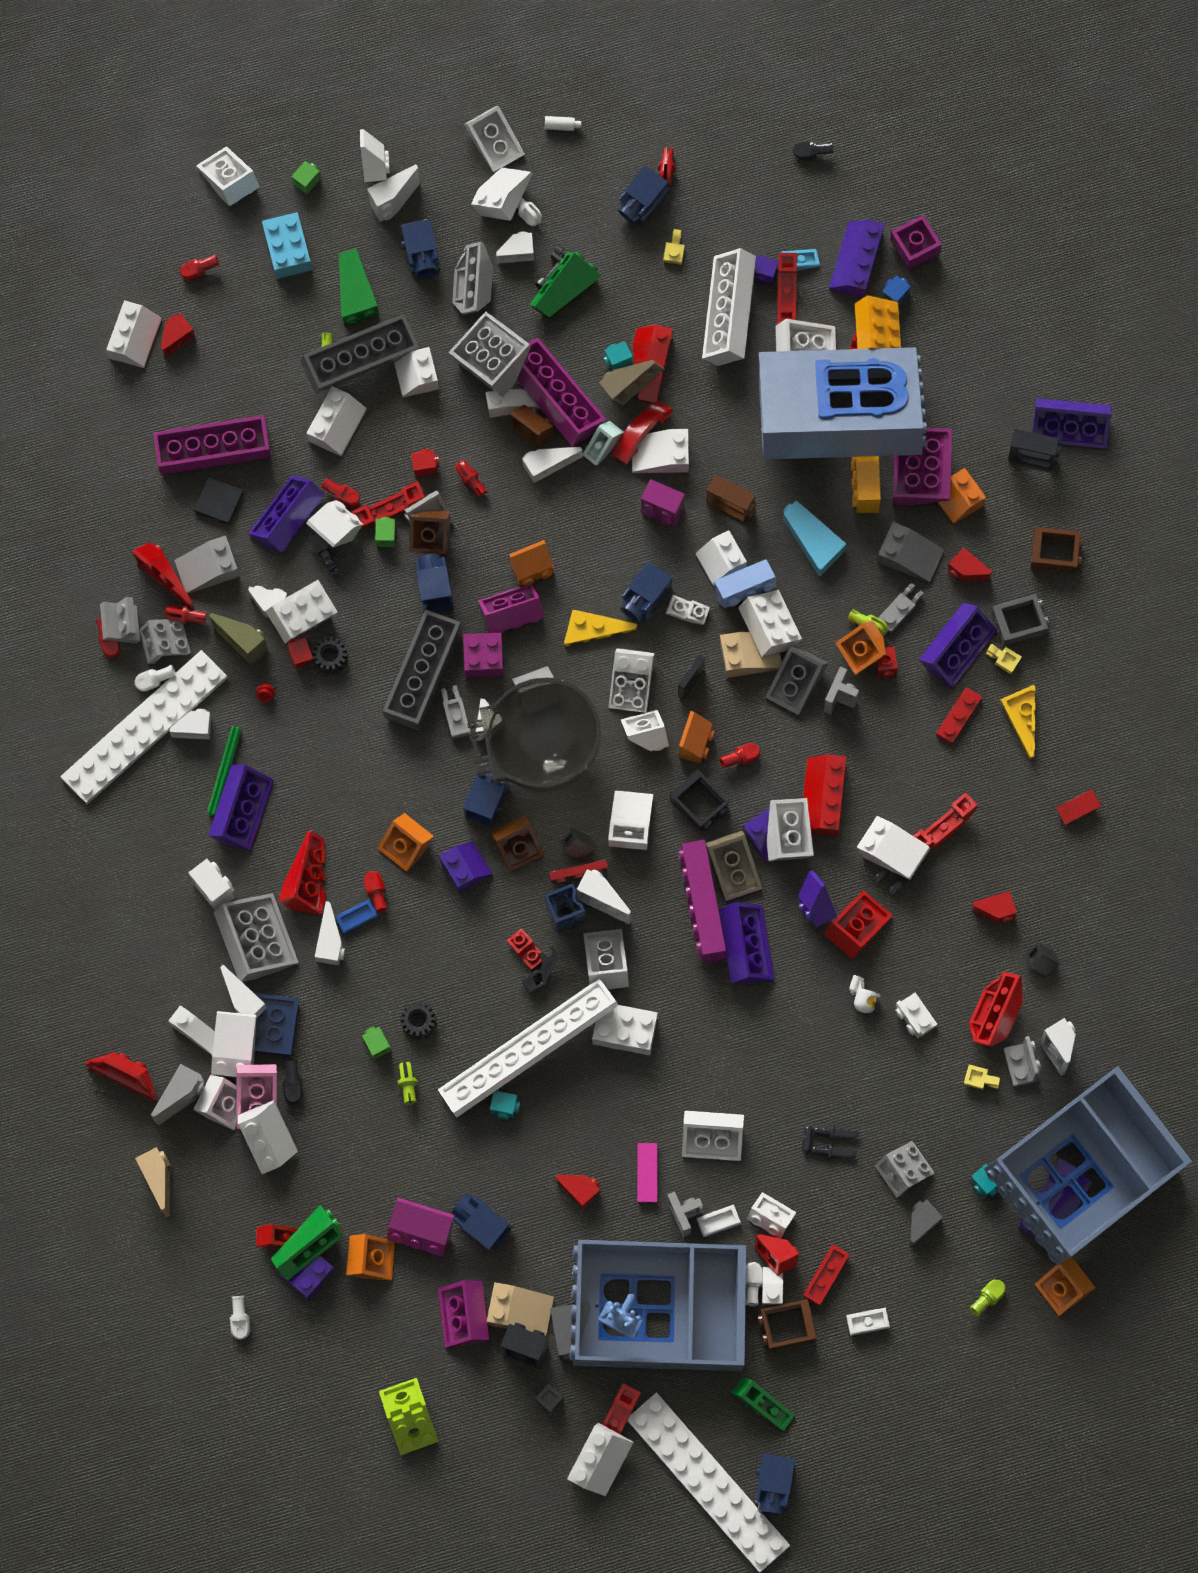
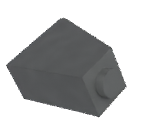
[550,1301,590,1360]

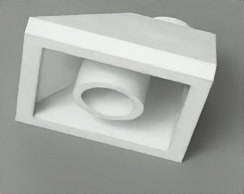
[621,710,669,751]

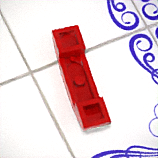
[777,253,797,325]
[612,401,674,465]
[350,481,425,529]
[913,793,978,851]
[602,1383,641,1434]

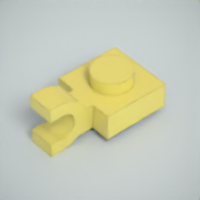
[663,229,685,265]
[986,644,1021,674]
[964,1065,1000,1090]

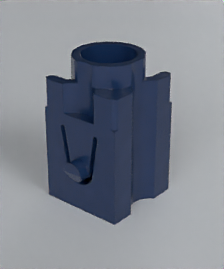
[617,166,670,225]
[401,219,440,279]
[415,553,454,613]
[620,561,673,622]
[463,765,510,827]
[544,884,586,934]
[451,1194,514,1251]
[755,1453,795,1516]

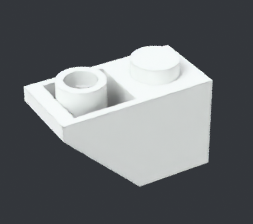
[249,586,287,618]

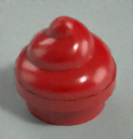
[256,683,275,702]

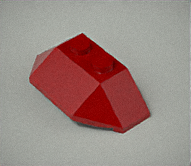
[969,972,1023,1047]
[85,1052,158,1103]

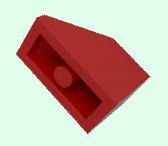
[161,313,195,357]
[948,548,992,582]
[971,891,1017,924]
[556,1175,600,1209]
[256,1224,298,1249]
[755,1234,799,1275]

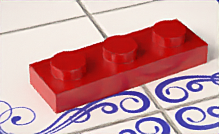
[936,687,982,745]
[549,860,608,883]
[803,1244,850,1306]

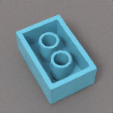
[262,212,312,279]

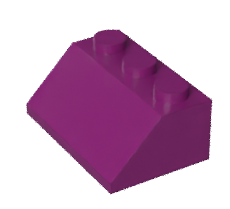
[478,584,545,633]
[387,1198,454,1257]
[438,1280,489,1348]

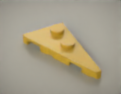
[564,610,637,646]
[1000,685,1035,759]

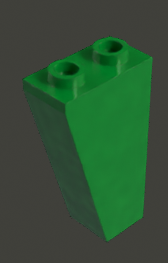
[339,248,379,325]
[529,252,601,317]
[271,1205,344,1281]

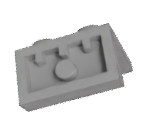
[139,619,190,664]
[1003,1036,1041,1087]
[875,1141,934,1198]

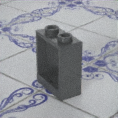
[991,594,1050,647]

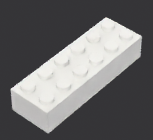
[702,248,756,366]

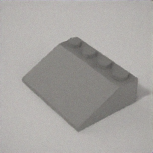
[448,312,531,397]
[214,893,299,982]

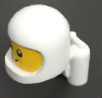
[849,975,881,1013]

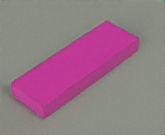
[637,1143,657,1203]

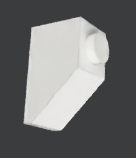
[496,232,534,264]
[170,709,212,739]
[762,1267,783,1307]

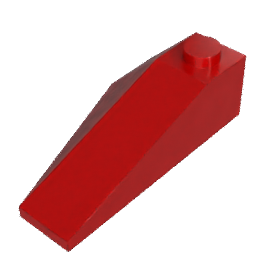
[633,325,673,404]
[132,542,194,610]

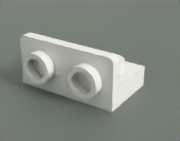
[895,993,937,1038]
[747,1192,796,1239]

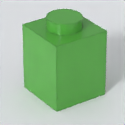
[291,161,321,194]
[375,517,396,547]
[362,1027,391,1060]

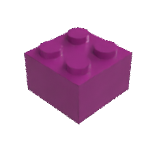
[890,215,942,270]
[641,479,685,527]
[463,633,504,678]

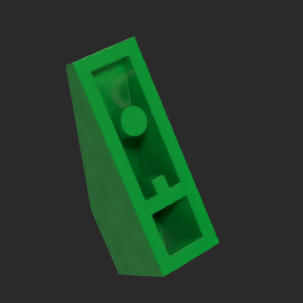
[731,1377,795,1431]

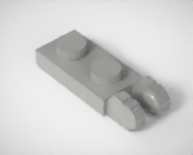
[879,583,924,634]
[441,685,471,739]

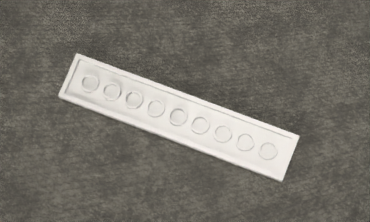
[60,650,228,804]
[438,979,619,1118]
[628,1392,790,1573]

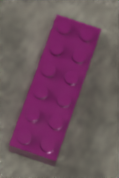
[517,338,606,446]
[153,415,272,475]
[679,840,726,964]

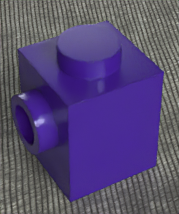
[753,255,778,285]

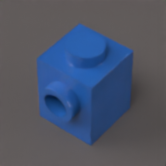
[881,275,911,306]

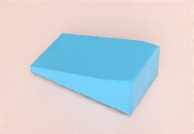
[778,249,820,271]

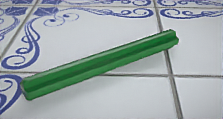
[207,726,242,817]

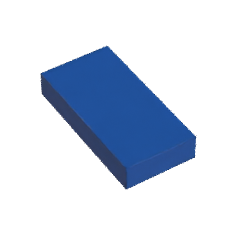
[335,899,378,935]

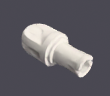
[517,197,542,226]
[135,665,176,691]
[746,1262,763,1306]
[229,1296,250,1340]

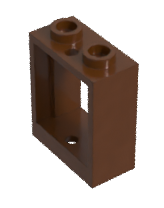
[706,475,757,524]
[1030,527,1083,573]
[758,1299,816,1351]

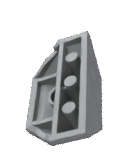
[452,242,493,315]

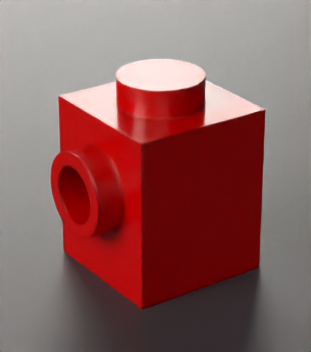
[411,449,440,477]
[287,637,313,669]
[876,647,898,678]

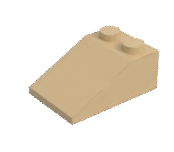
[720,632,782,678]
[135,1147,170,1217]
[487,1282,554,1336]

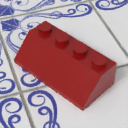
[803,755,846,836]

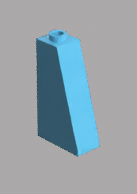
[783,501,846,576]

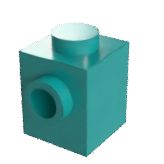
[603,341,633,371]
[490,1091,520,1120]
[970,1164,999,1198]

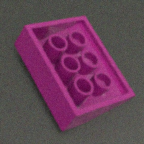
[892,428,952,506]

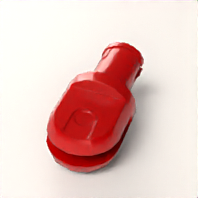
[658,147,676,185]
[180,254,220,281]
[455,460,487,498]
[321,478,360,508]
[165,605,207,624]
[95,618,120,658]
[719,743,760,769]
[363,871,388,913]

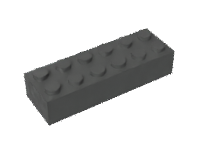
[300,314,419,394]
[383,610,462,731]

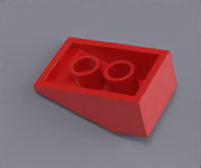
[824,890,893,959]

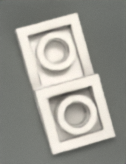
[665,595,710,625]

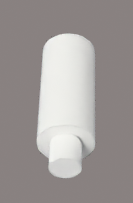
[545,116,581,131]

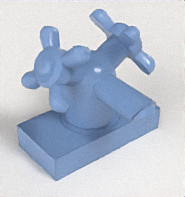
[598,1294,643,1339]

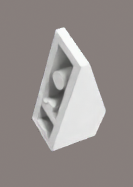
[486,389,541,418]
[522,447,583,483]
[315,901,345,965]
[221,965,266,1018]
[169,1006,215,1055]

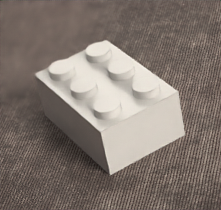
[266,580,337,644]
[738,590,802,657]
[592,1005,658,1055]

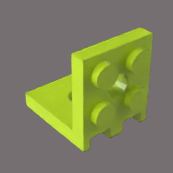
[379,1378,439,1455]

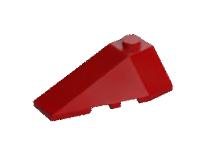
[278,830,326,915]

